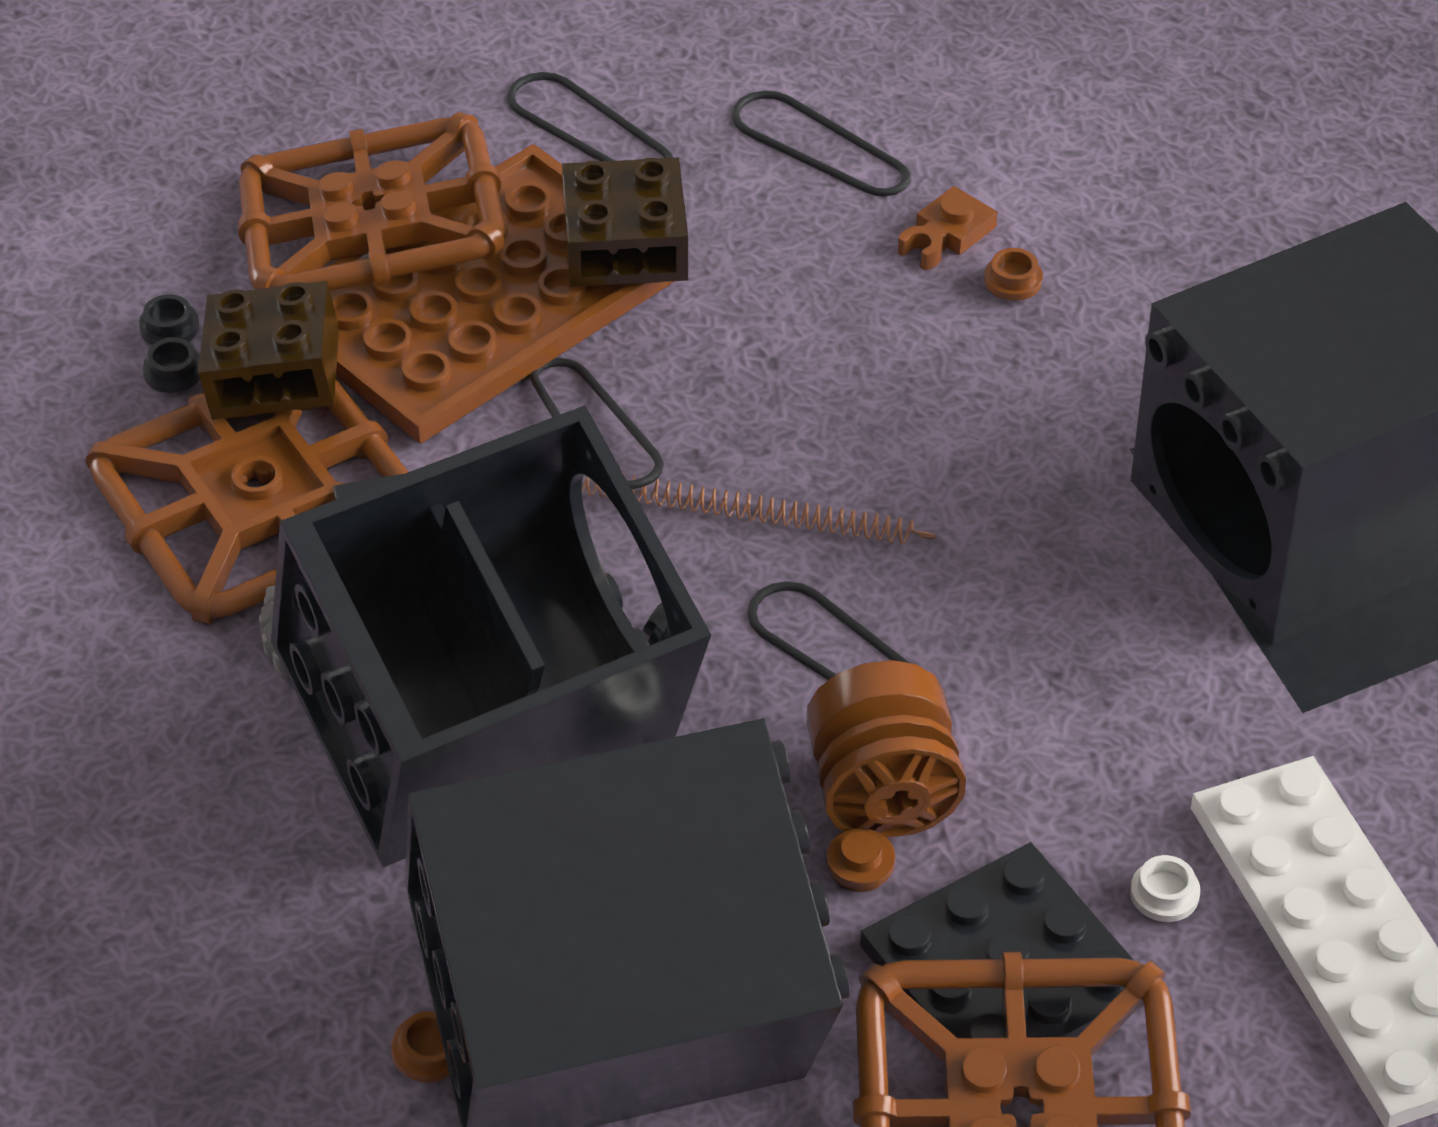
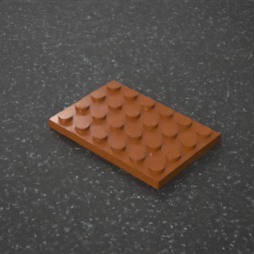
[327,144,675,444]

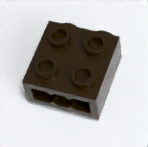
[562,157,688,287]
[198,281,339,420]

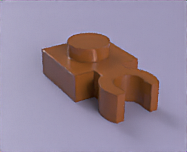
[898,186,998,270]

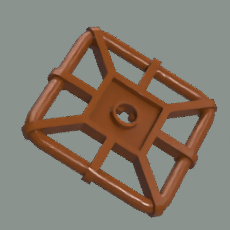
[237,112,505,290]
[85,378,409,624]
[852,952,1191,1127]

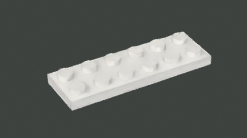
[1191,756,1438,1127]

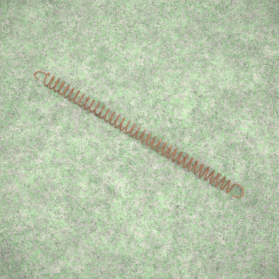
[582,473,937,545]

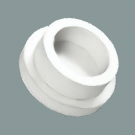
[1130,855,1200,922]

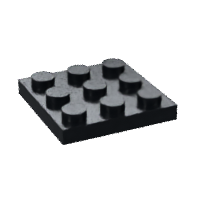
[860,842,1144,1038]

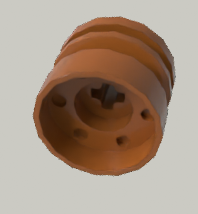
[806,660,966,838]

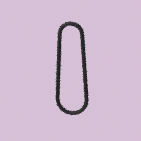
[507,72,673,161]
[732,90,911,196]
[530,358,664,489]
[747,581,948,703]

